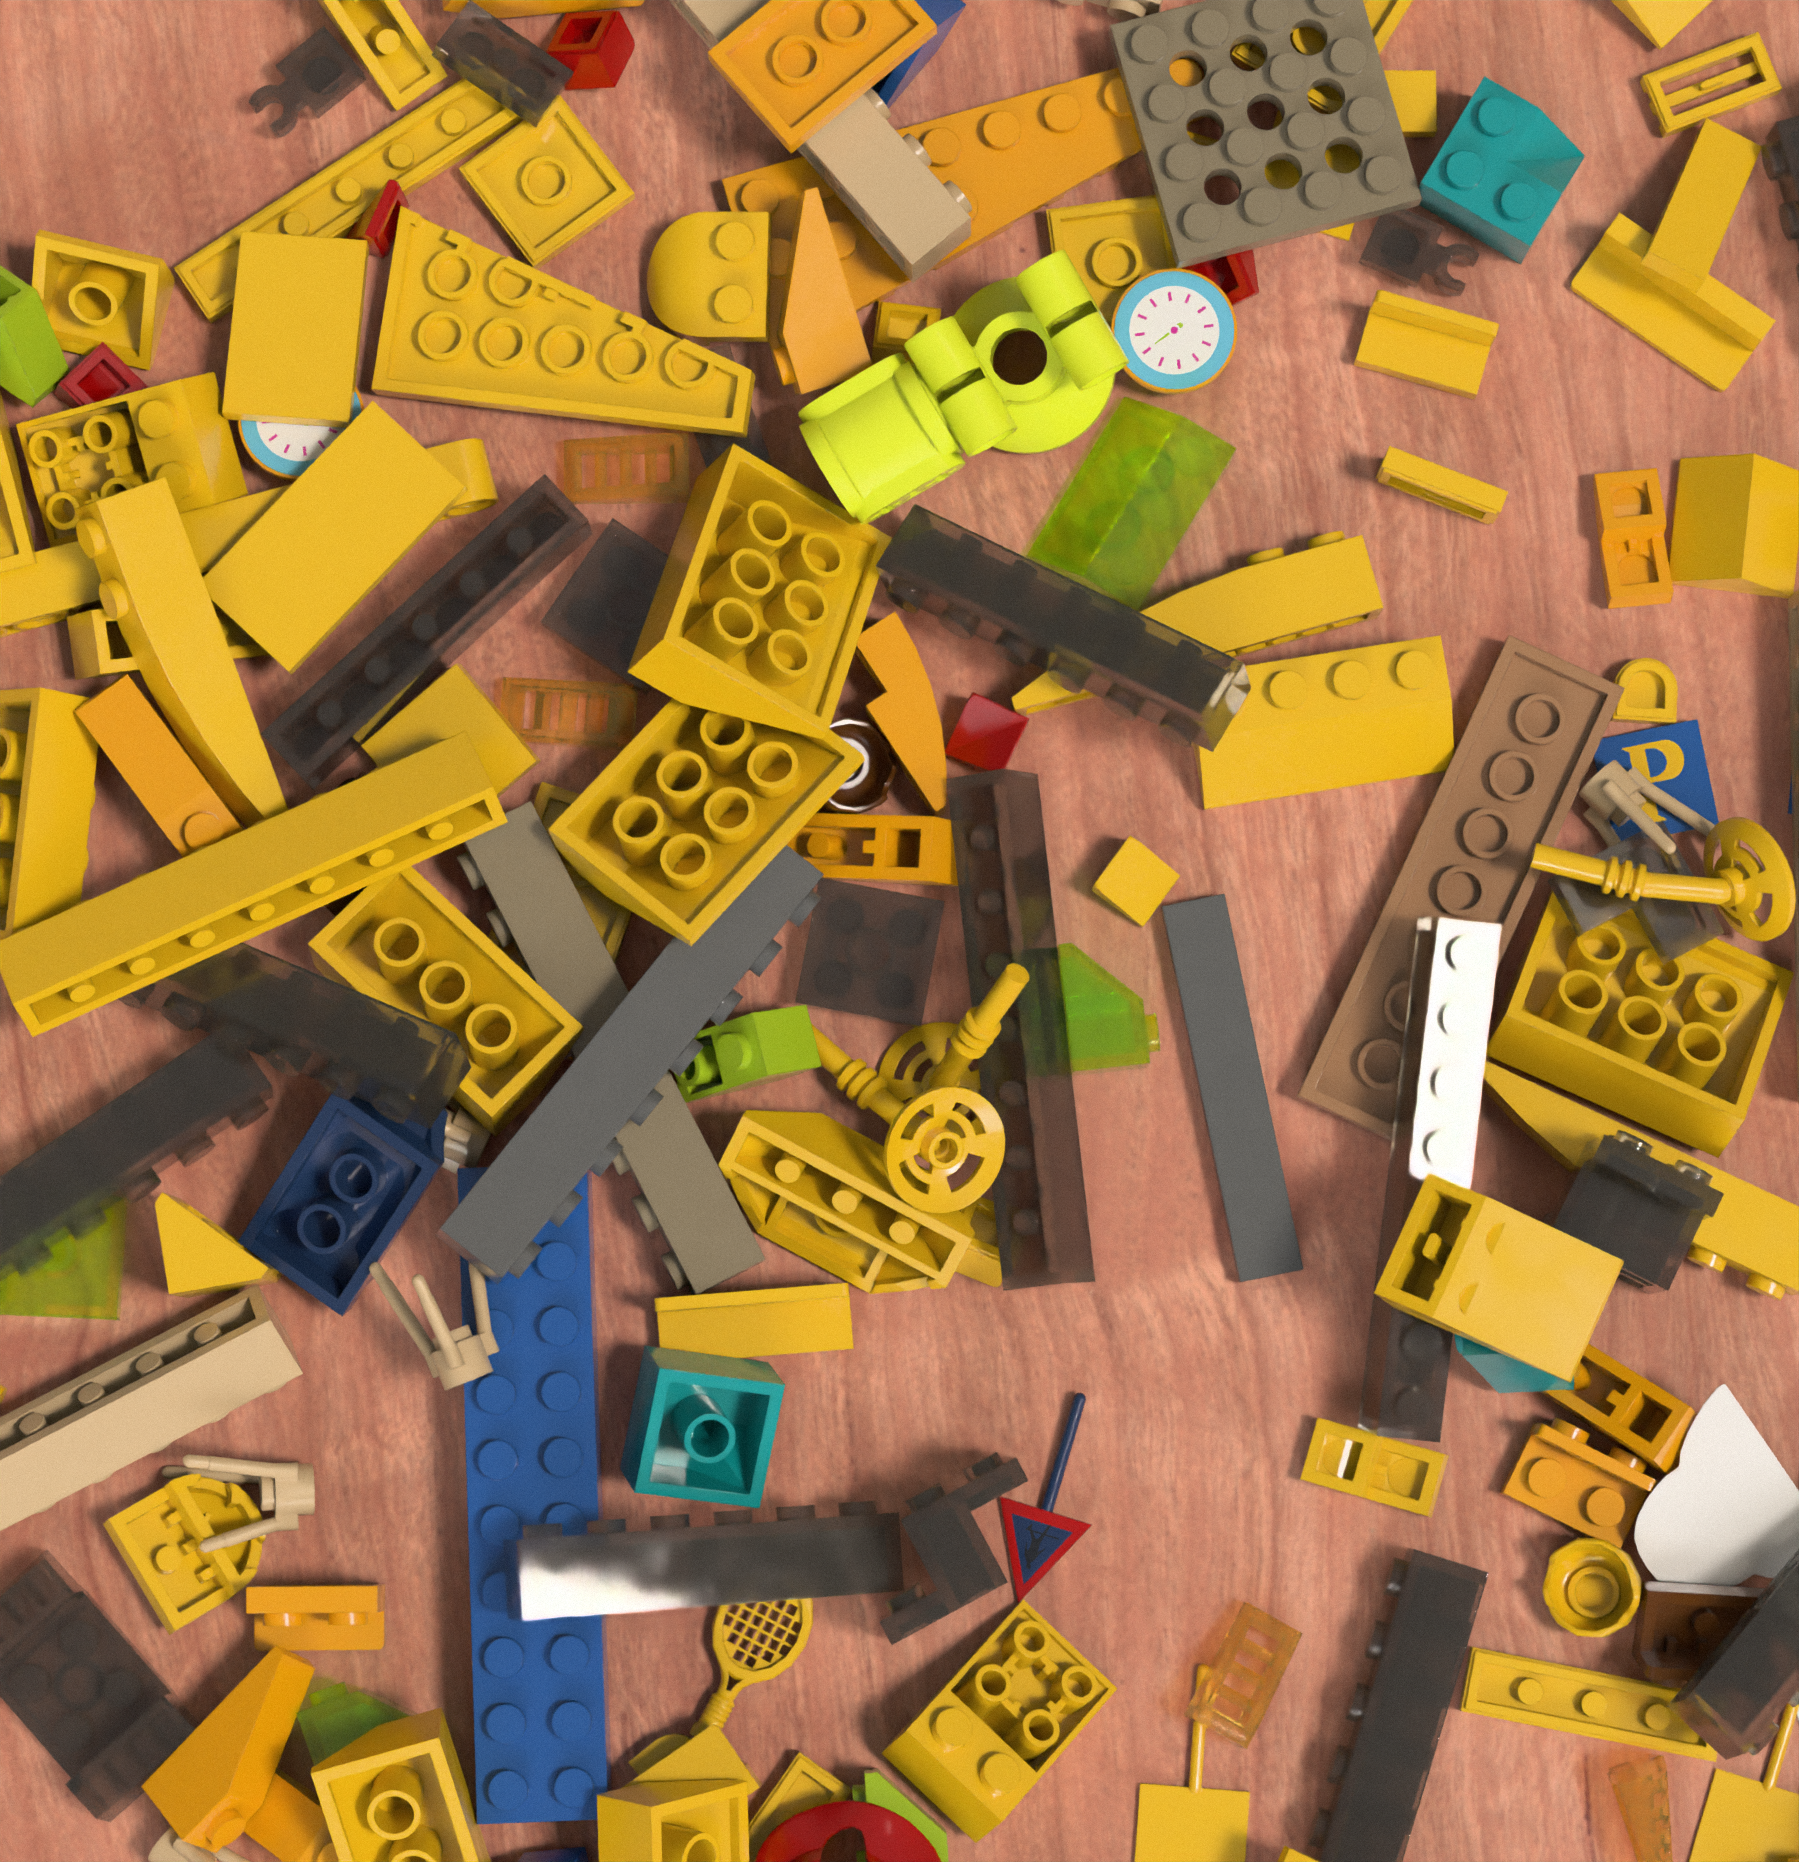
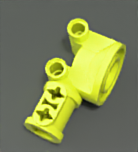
[798,250,1129,525]

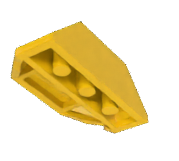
[718,1110,975,1294]

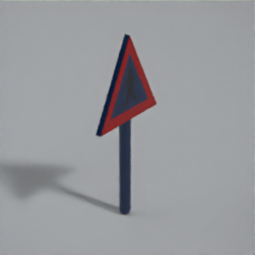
[1000,1393,1092,1603]

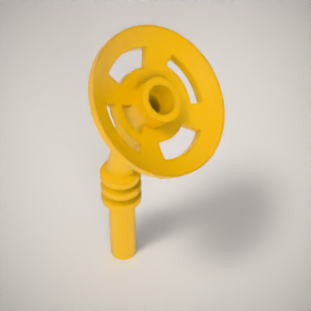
[1530,817,1796,941]
[878,963,1029,1138]
[811,1023,1005,1213]

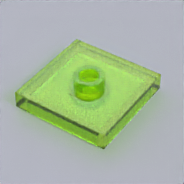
[0,1186,128,1321]

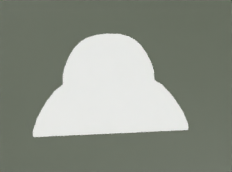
[1634,1384,1799,1586]

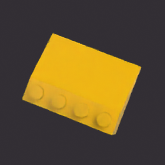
[627,443,892,739]
[548,698,865,946]
[1483,875,1794,1158]

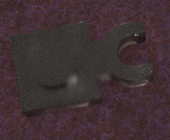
[249,26,366,138]
[1359,209,1479,296]

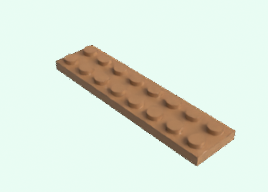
[1296,635,1625,1151]

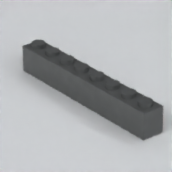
[436,845,824,1285]

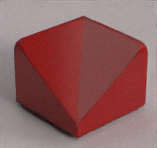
[544,10,635,90]
[945,692,1029,782]

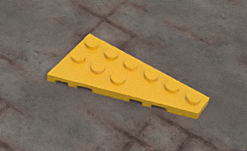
[371,205,756,438]

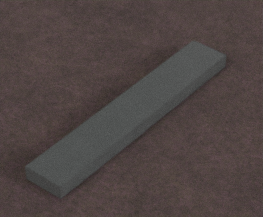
[1161,894,1303,1283]

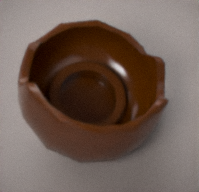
[822,717,897,814]

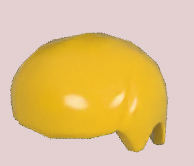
[1542,1538,1642,1638]

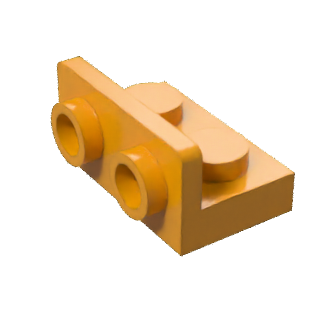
[1500,1417,1658,1548]
[246,1584,385,1651]

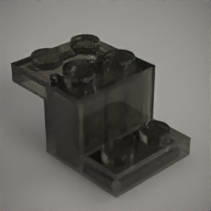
[1541,1130,1724,1294]
[879,1452,1029,1645]

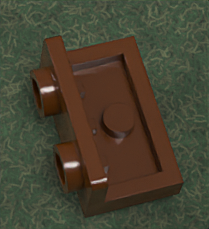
[1632,1581,1775,1691]

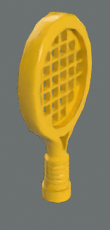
[689,1565,813,1736]

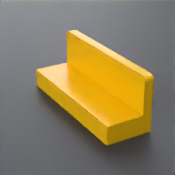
[1570,212,1776,393]
[654,1283,854,1358]

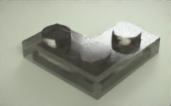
[1548,820,1725,965]

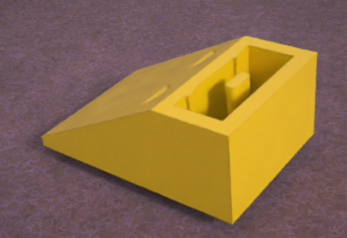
[16,372,249,547]
[1374,1172,1624,1383]
[882,1599,1118,1843]

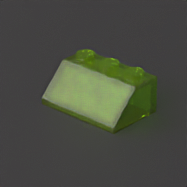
[1026,396,1237,618]

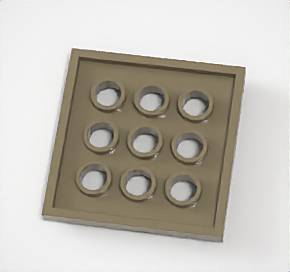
[1108,0,1422,269]

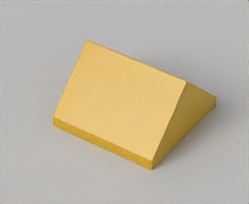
[32,229,175,371]
[1668,453,1799,599]
[155,1192,283,1298]

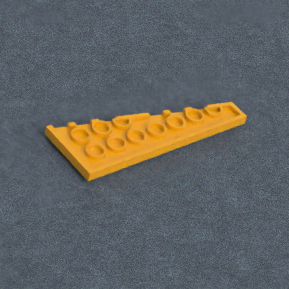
[722,58,1204,350]

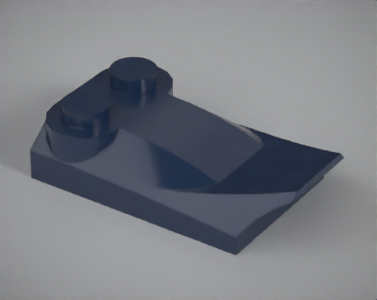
[238,1070,448,1316]

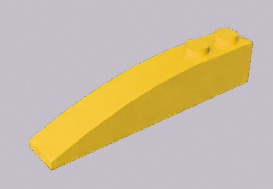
[75,477,288,828]
[1010,531,1384,716]
[1469,1059,1799,1301]

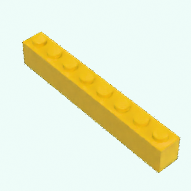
[0,730,508,1037]

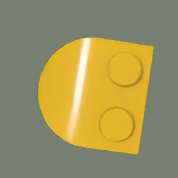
[647,212,772,346]
[103,1474,266,1635]

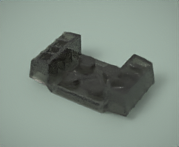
[0,1550,200,1822]

